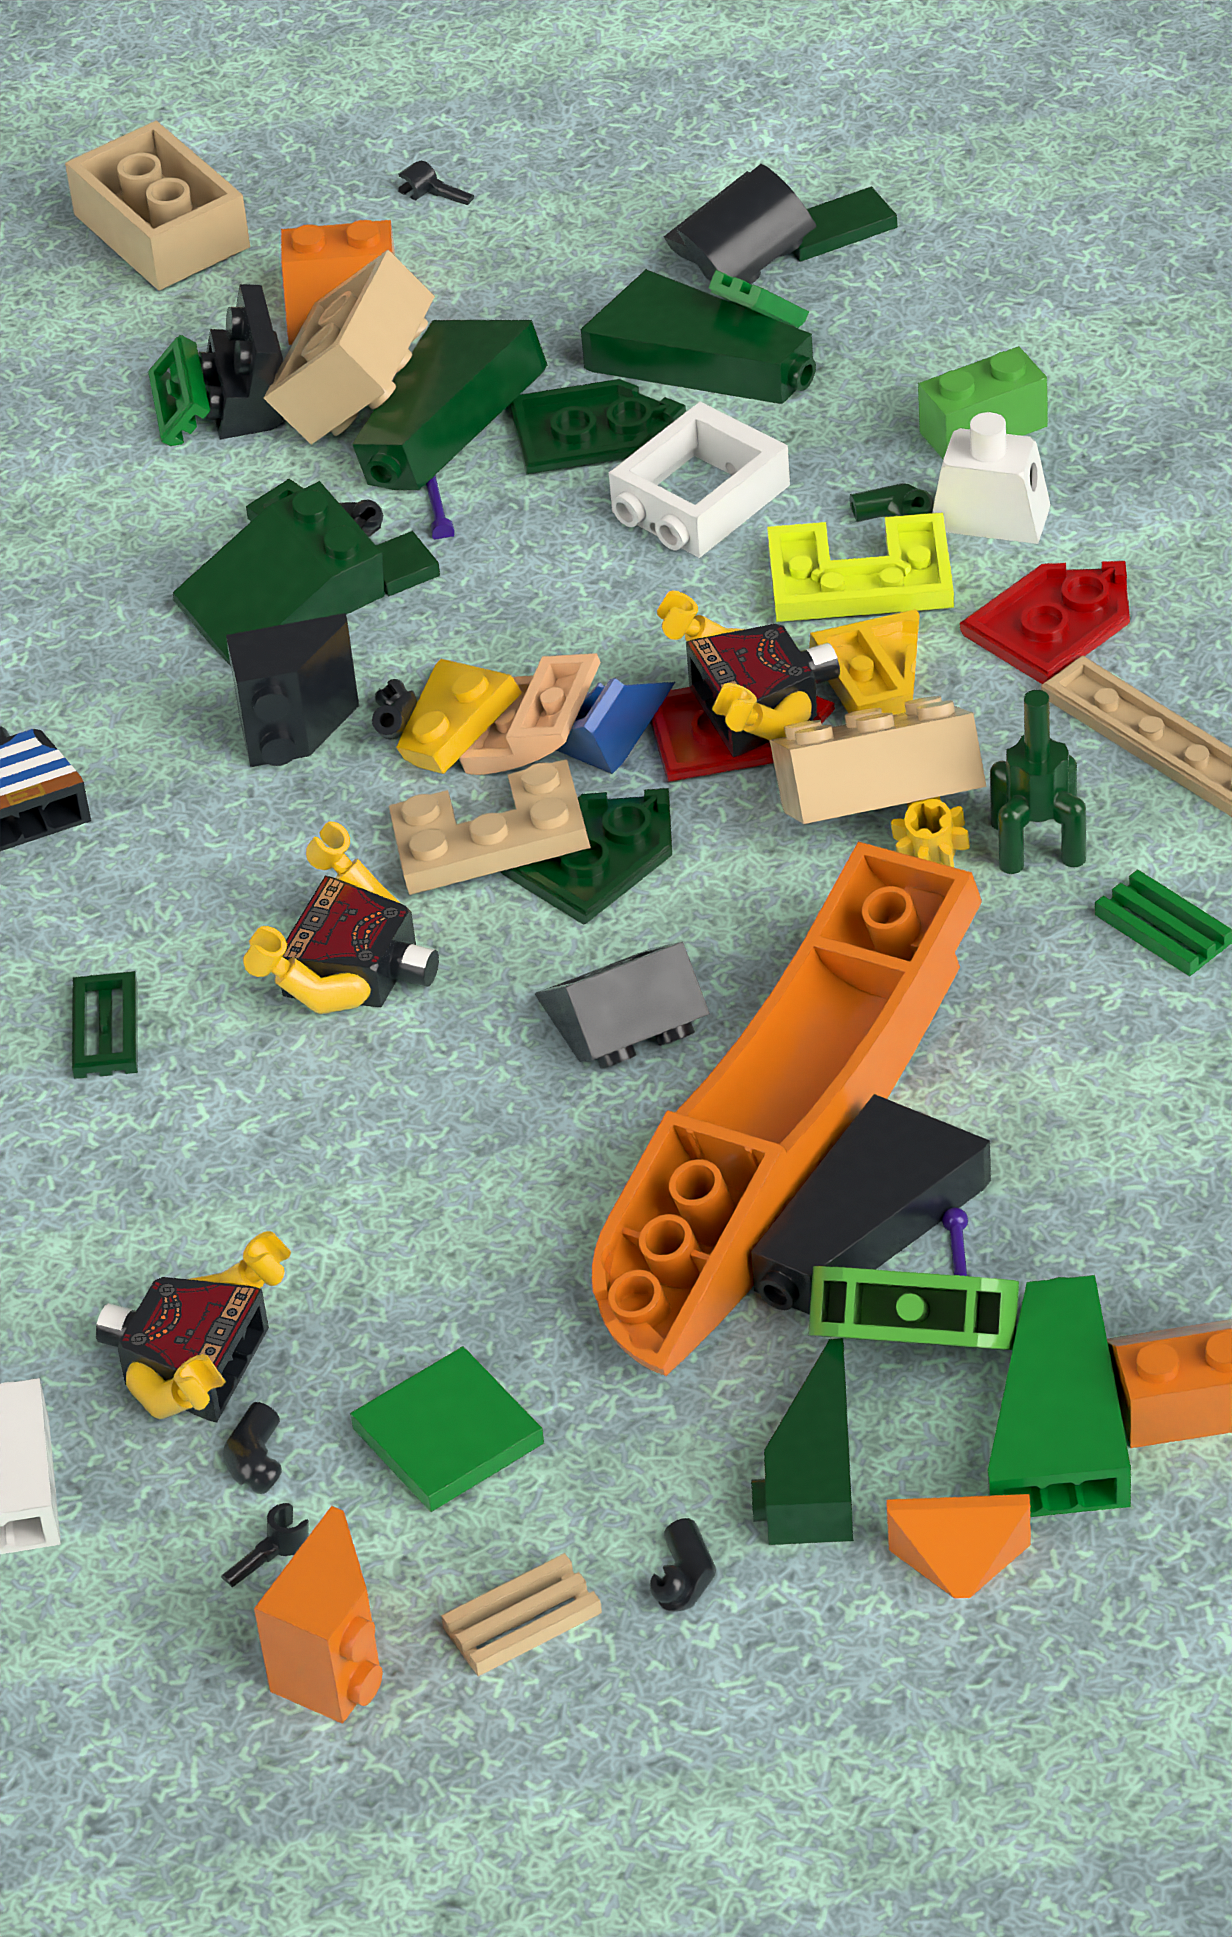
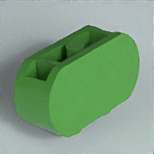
[808,1266,1019,1350]

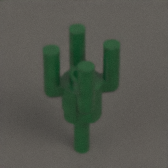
[990,690,1086,874]

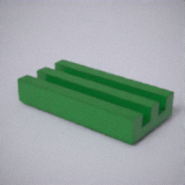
[708,270,809,328]
[148,334,210,446]
[1095,869,1232,977]

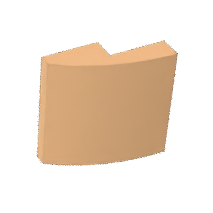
[459,653,601,775]

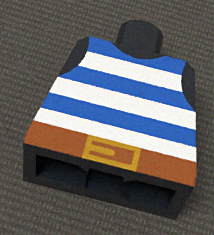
[0,726,91,851]

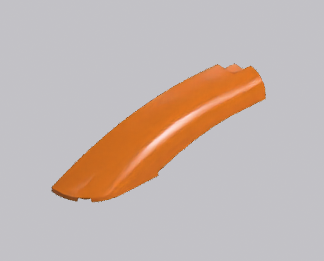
[592,841,982,1376]

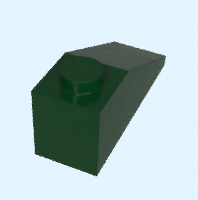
[751,1338,854,1545]

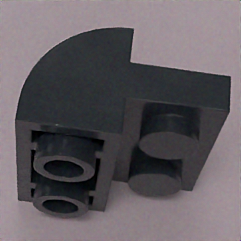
[663,164,816,284]
[198,284,284,440]

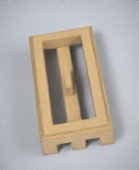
[441,1553,602,1676]

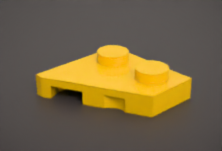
[809,609,920,715]
[396,659,522,774]

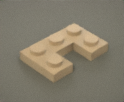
[389,759,590,895]

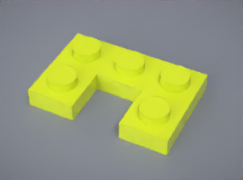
[767,513,954,622]

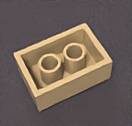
[65,120,250,291]
[264,250,435,445]
[770,696,987,824]

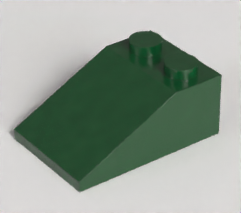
[173,481,384,666]

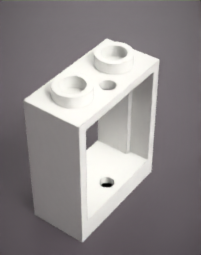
[609,401,790,558]

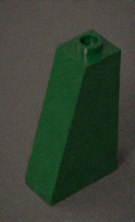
[580,269,816,404]
[352,320,548,490]

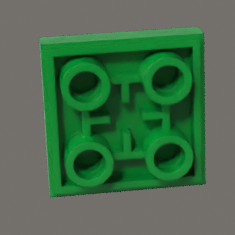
[350,1346,544,1512]

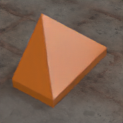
[886,1494,1031,1598]

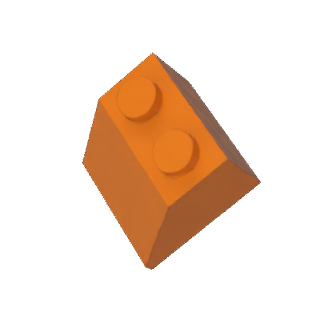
[281,220,395,345]
[1107,1319,1232,1448]
[254,1506,383,1724]

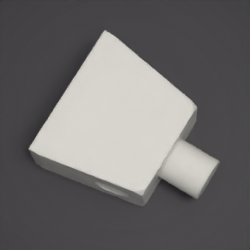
[932,412,1050,544]

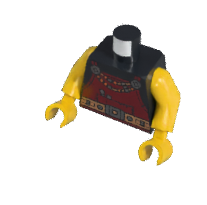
[657,590,840,758]
[243,821,439,1014]
[96,1231,291,1423]

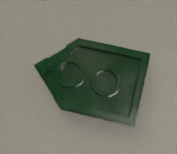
[510,379,686,475]
[500,788,673,925]

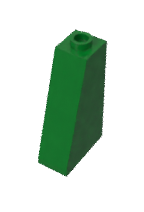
[988,1275,1131,1517]

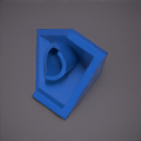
[556,678,676,774]

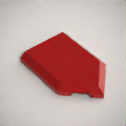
[960,561,1130,684]
[650,687,835,782]

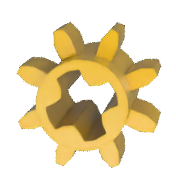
[891,796,970,868]

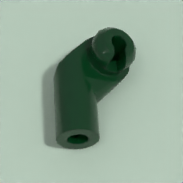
[849,483,934,522]

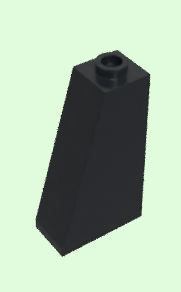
[751,1094,991,1315]

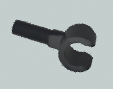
[398,160,474,205]
[221,1503,309,1587]

